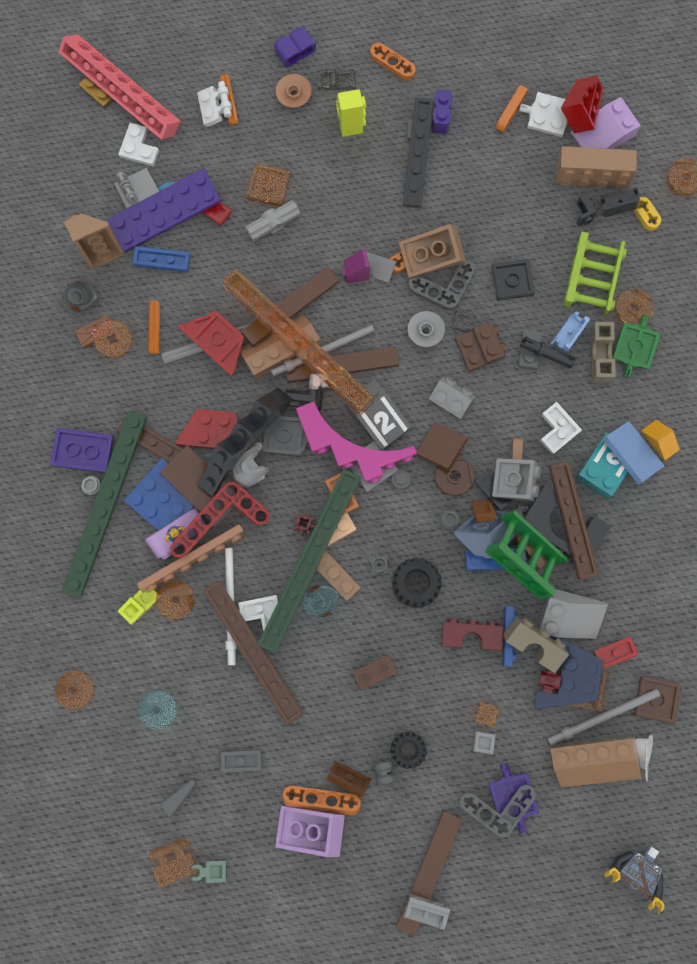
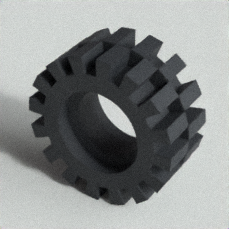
[390,732,427,769]

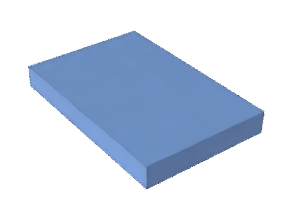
[603,421,664,485]

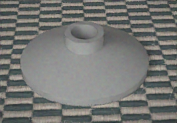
[408,311,445,348]

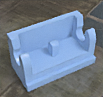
[551,311,590,354]

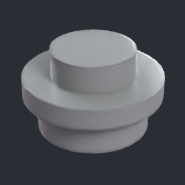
[81,476,101,495]

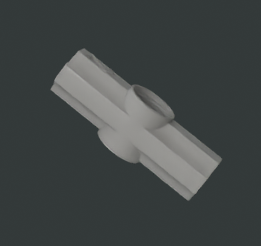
[245,200,300,242]

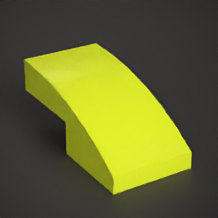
[118,590,161,625]

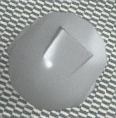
[230,443,269,488]

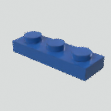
[132,246,191,272]
[502,606,517,667]

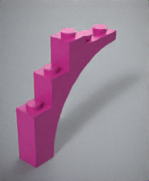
[296,402,417,484]

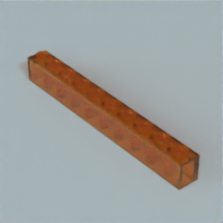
[222,269,374,416]

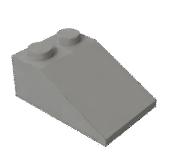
[539,589,608,639]

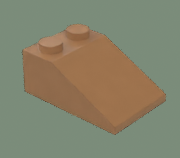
[399,224,466,278]

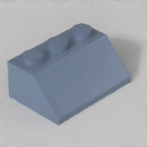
[455,510,517,558]

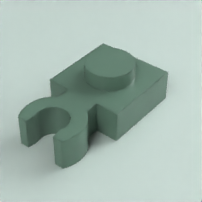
[190,861,226,883]

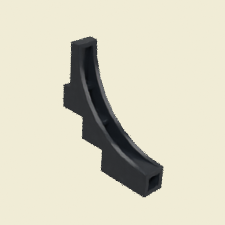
[198,388,293,497]

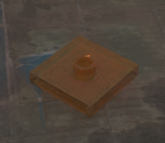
[246,163,291,207]

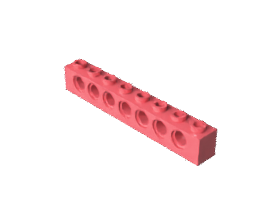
[58,35,181,140]

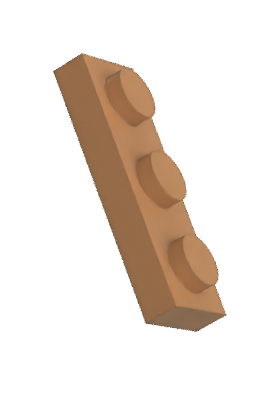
[316,551,361,601]

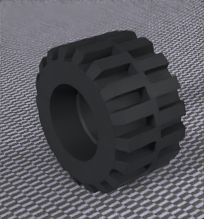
[392,557,442,608]

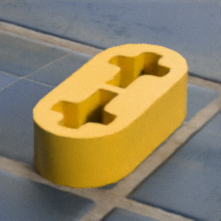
[634,197,661,231]

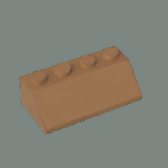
[64,214,125,270]
[240,314,321,381]
[551,736,642,788]

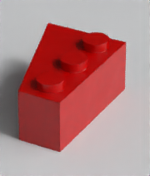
[561,75,604,134]

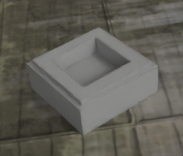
[473,731,496,755]

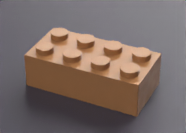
[555,146,637,189]

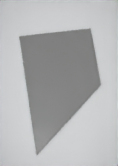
[367,252,396,283]

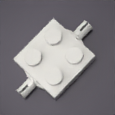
[519,92,568,137]

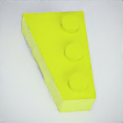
[336,89,366,137]

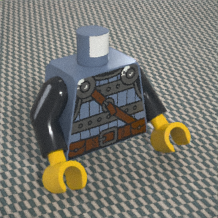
[604,845,664,914]

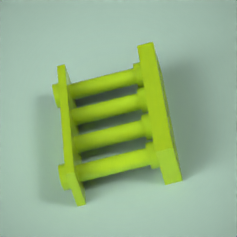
[563,232,627,316]

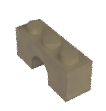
[591,322,616,383]
[503,616,569,673]

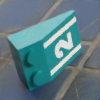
[575,432,628,500]

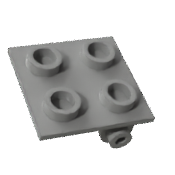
[114,168,159,208]

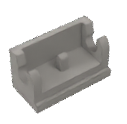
[403,894,451,929]

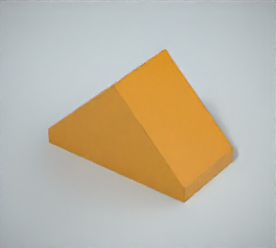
[641,420,680,461]

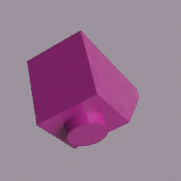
[341,249,370,284]

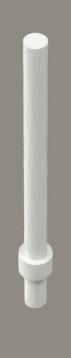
[225,548,237,665]

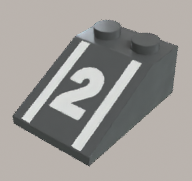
[345,379,411,451]

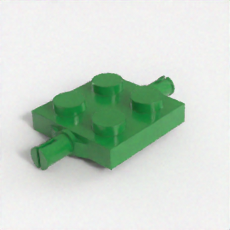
[612,314,661,378]

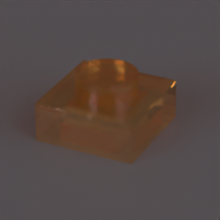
[474,702,500,727]

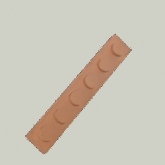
[137,524,244,593]

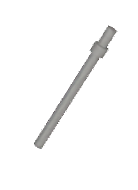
[270,325,374,377]
[547,689,660,745]

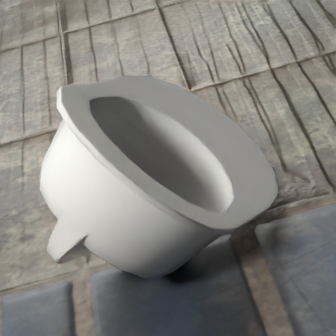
[635,735,653,781]

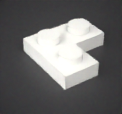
[118,123,159,167]
[540,402,582,455]
[238,595,278,631]

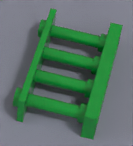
[485,510,568,600]

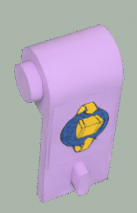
[145,508,206,560]

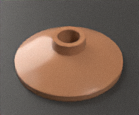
[276,74,311,108]

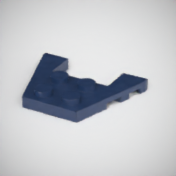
[534,635,604,709]

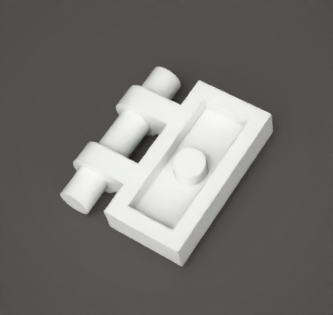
[197,81,232,127]

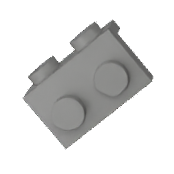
[429,377,475,419]

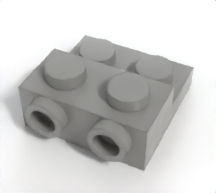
[492,458,541,502]

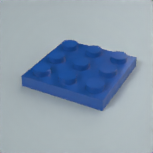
[124,458,195,530]

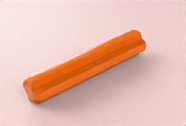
[220,74,238,126]
[148,300,160,355]

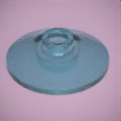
[138,690,177,730]

